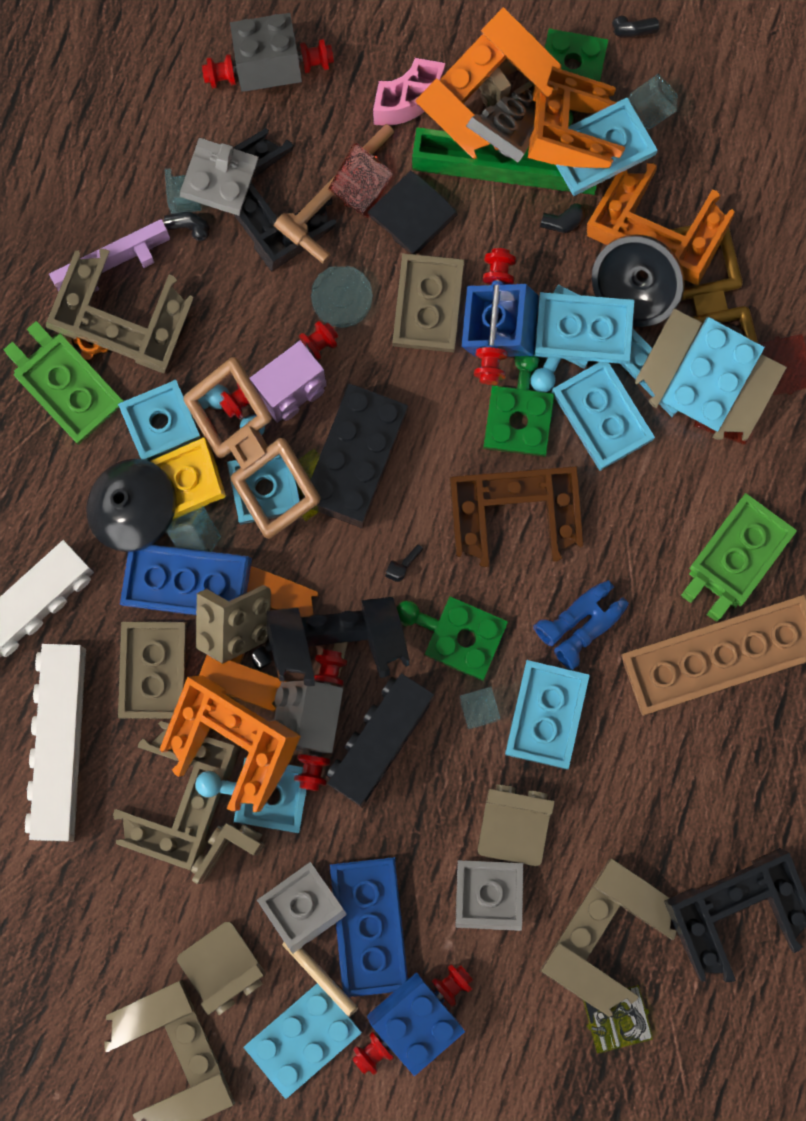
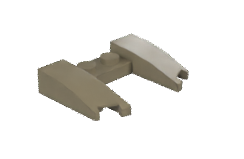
[46,249,193,374]
[635,308,787,441]
[113,721,240,871]
[539,859,676,1017]
[104,980,236,1121]

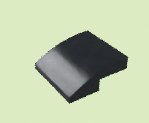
[368,171,458,255]

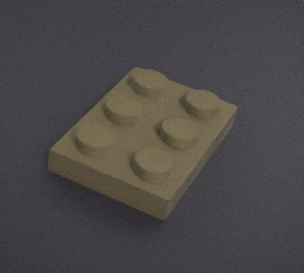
[392,253,464,353]
[118,622,187,719]

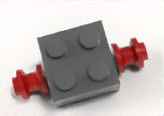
[202,13,334,92]
[273,650,347,791]

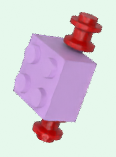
[219,321,338,423]

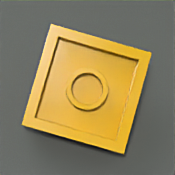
[150,438,226,520]

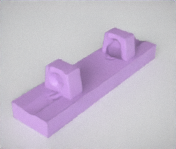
[49,219,170,292]

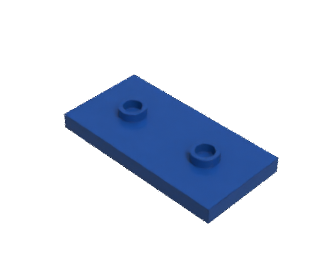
[120,545,252,616]
[330,857,408,997]

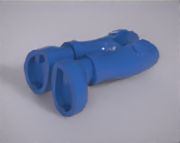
[533,580,629,671]

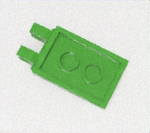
[3,321,124,445]
[680,493,797,622]

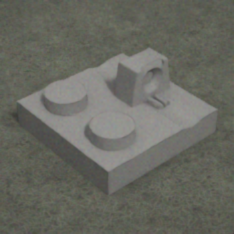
[180,138,258,216]
[455,860,523,931]
[257,862,347,954]

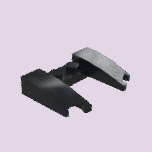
[233,128,336,272]
[266,597,410,686]
[664,848,806,982]

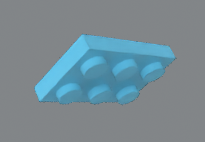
[556,98,657,196]
[535,292,634,364]
[661,317,765,432]
[551,362,655,471]
[505,660,589,770]
[243,983,362,1099]

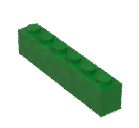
[412,127,597,195]

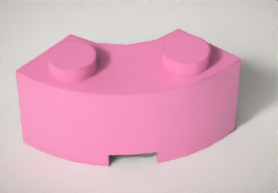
[373,58,445,126]

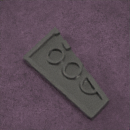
[466,81,536,162]

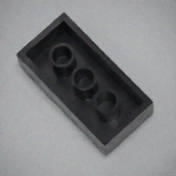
[303,383,408,528]
[326,673,434,808]

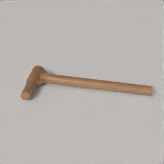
[274,124,394,264]

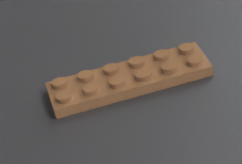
[621,595,806,716]

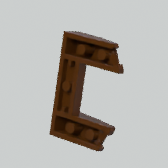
[449,466,583,567]

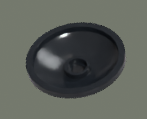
[592,234,685,327]
[86,459,176,552]

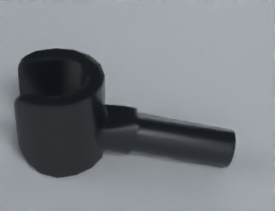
[385,544,423,582]
[252,642,273,670]

